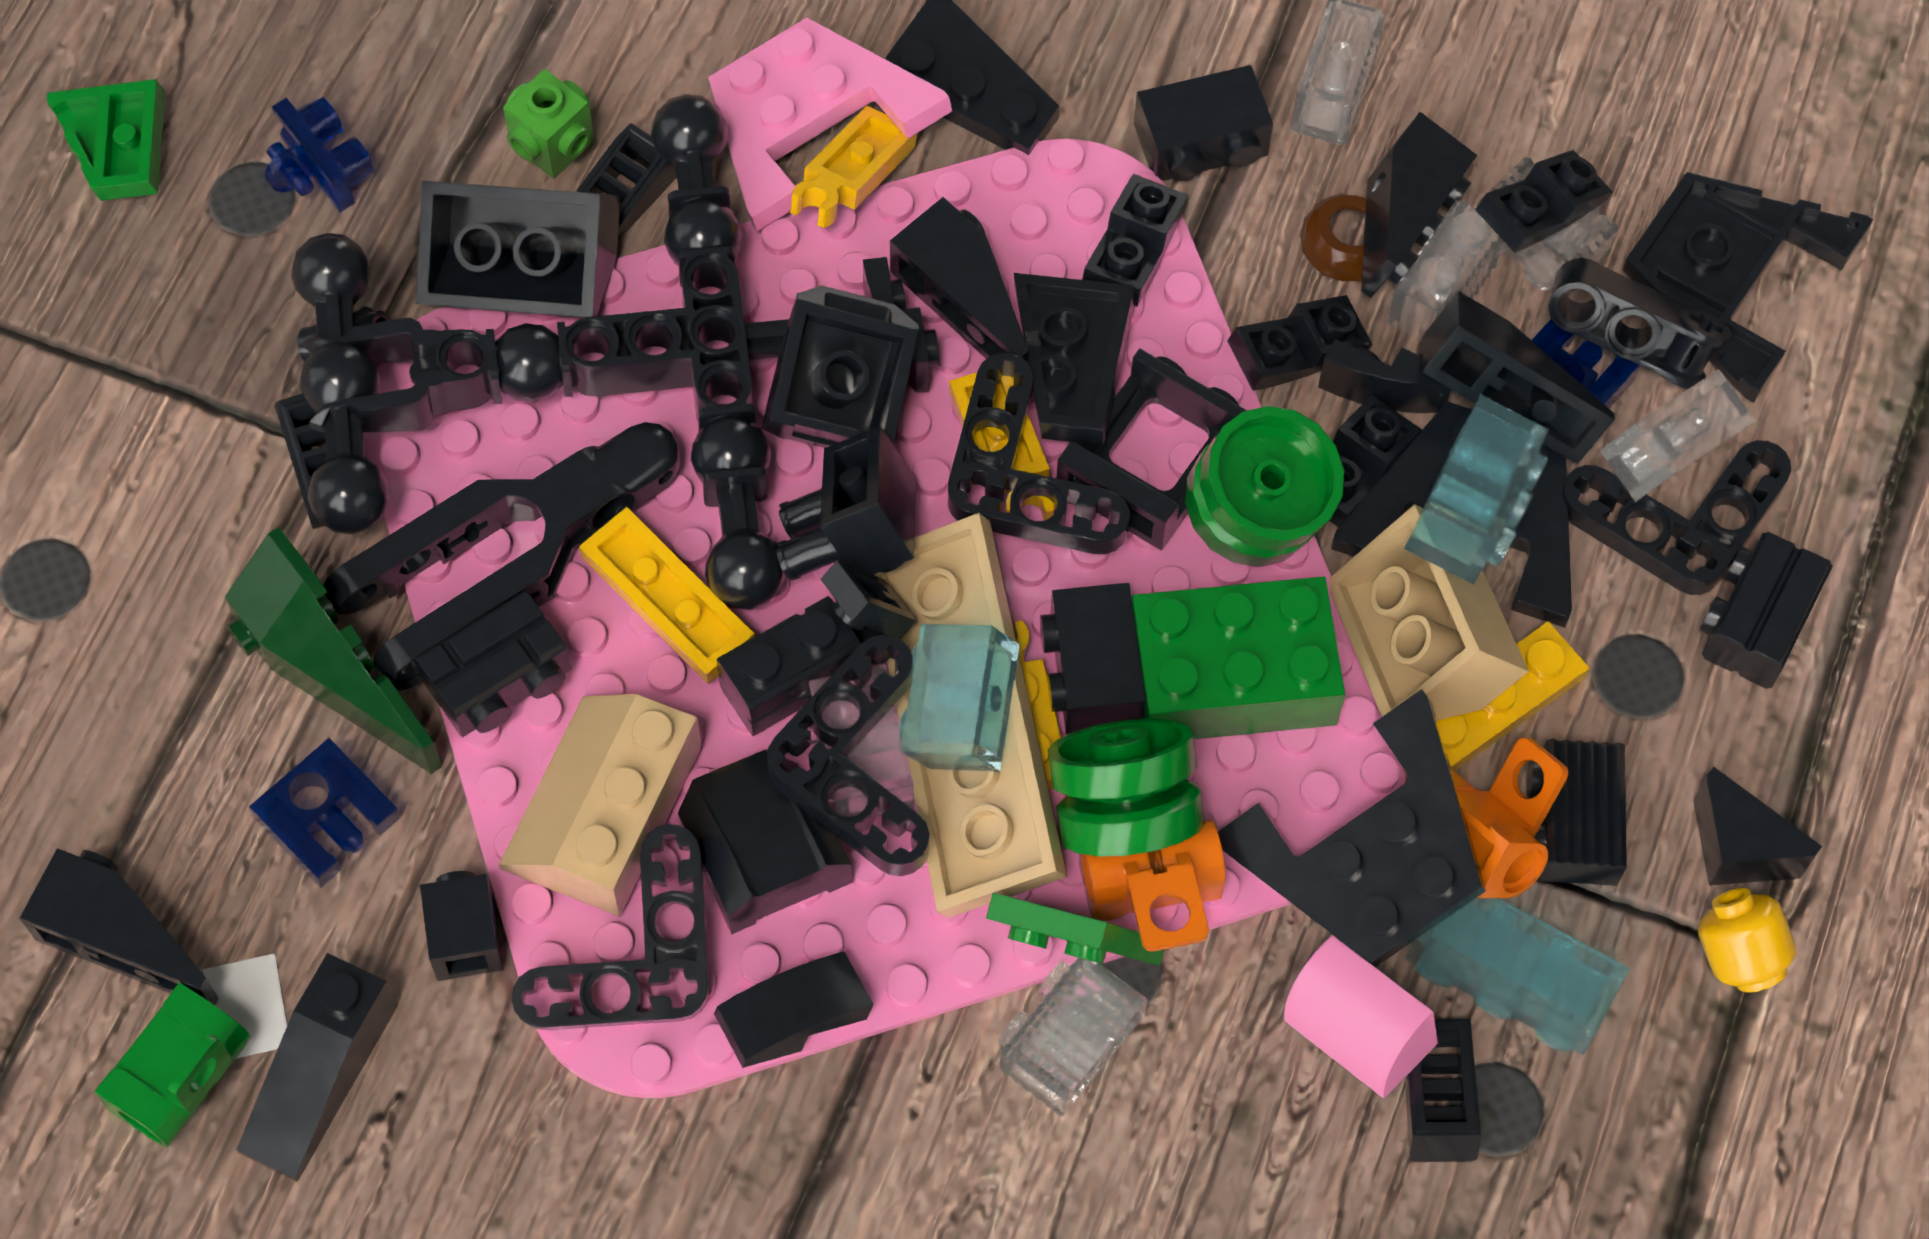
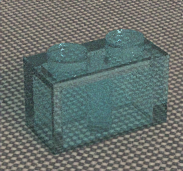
[899,624,1020,772]

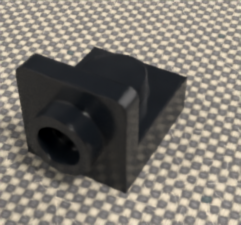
[820,560,916,665]

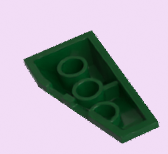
[225,527,442,774]

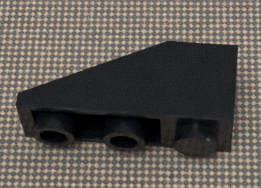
[1361,112,1477,298]

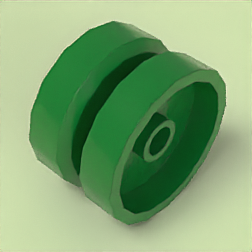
[1185,406,1344,567]
[1047,719,1205,856]

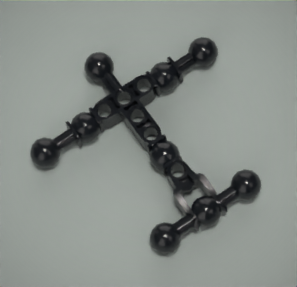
[291,94,789,610]

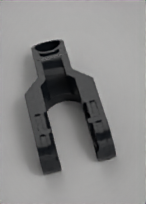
[323,422,680,691]

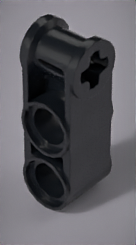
[1548,258,1731,390]

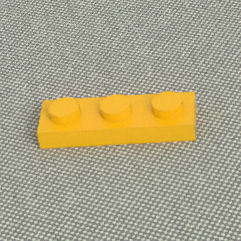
[579,507,755,684]
[1436,621,1590,771]

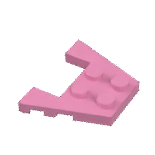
[708,17,952,232]

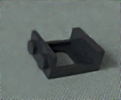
[1056,348,1246,551]

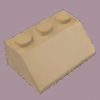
[1329,504,1529,721]
[499,694,702,917]

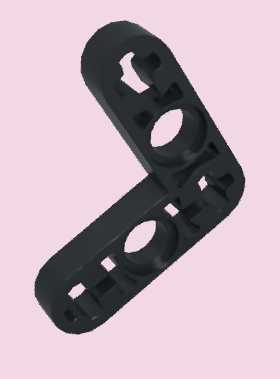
[947,353,1130,554]
[1563,440,1791,595]
[767,635,930,876]
[511,824,709,1030]

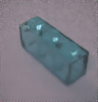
[1404,395,1549,584]
[1405,897,1630,1056]

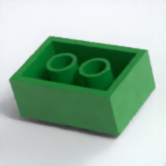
[1132,576,1345,739]

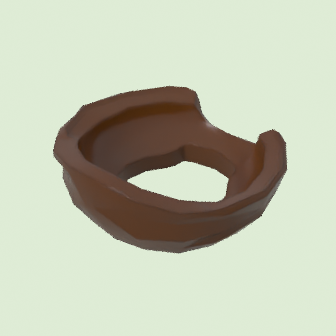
[1300,193,1366,282]

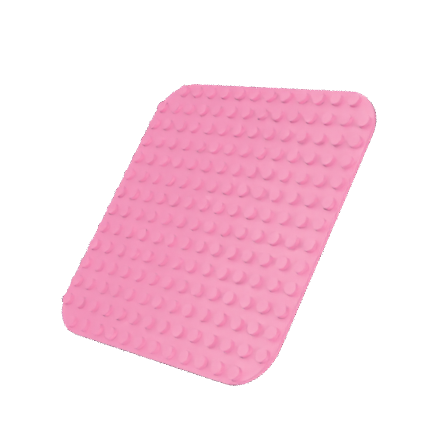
[363,138,1406,1098]

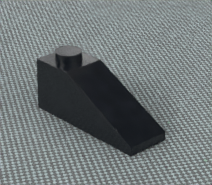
[890,197,1028,363]
[1422,290,1615,464]
[19,848,219,1005]
[236,953,398,1182]

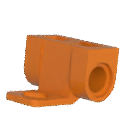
[1450,738,1568,898]
[1078,819,1225,952]

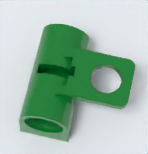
[94,982,252,1148]

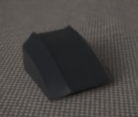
[761,285,919,448]
[677,750,853,934]

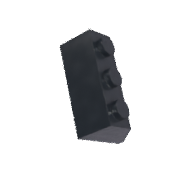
[415,181,620,318]

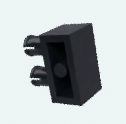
[776,425,916,581]

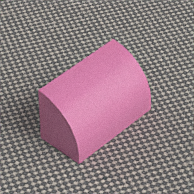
[1284,935,1438,1099]

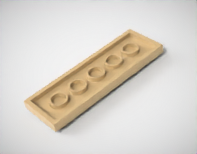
[874,513,1067,918]

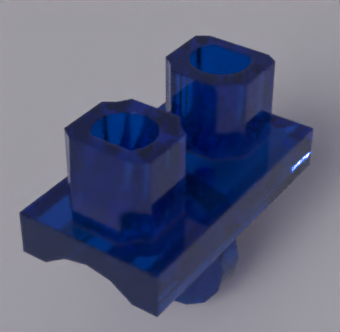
[265,97,374,212]

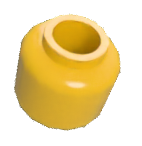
[1698,888,1796,993]

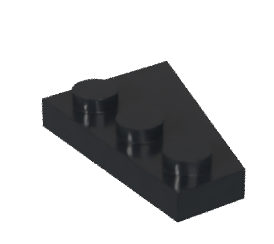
[885,0,1059,155]
[1014,273,1135,446]

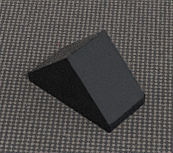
[1693,767,1822,886]

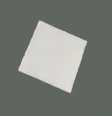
[203,953,287,1059]

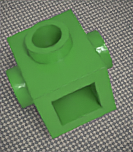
[503,69,595,179]

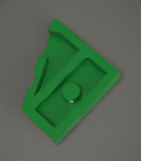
[47,79,165,201]
[986,893,1164,966]

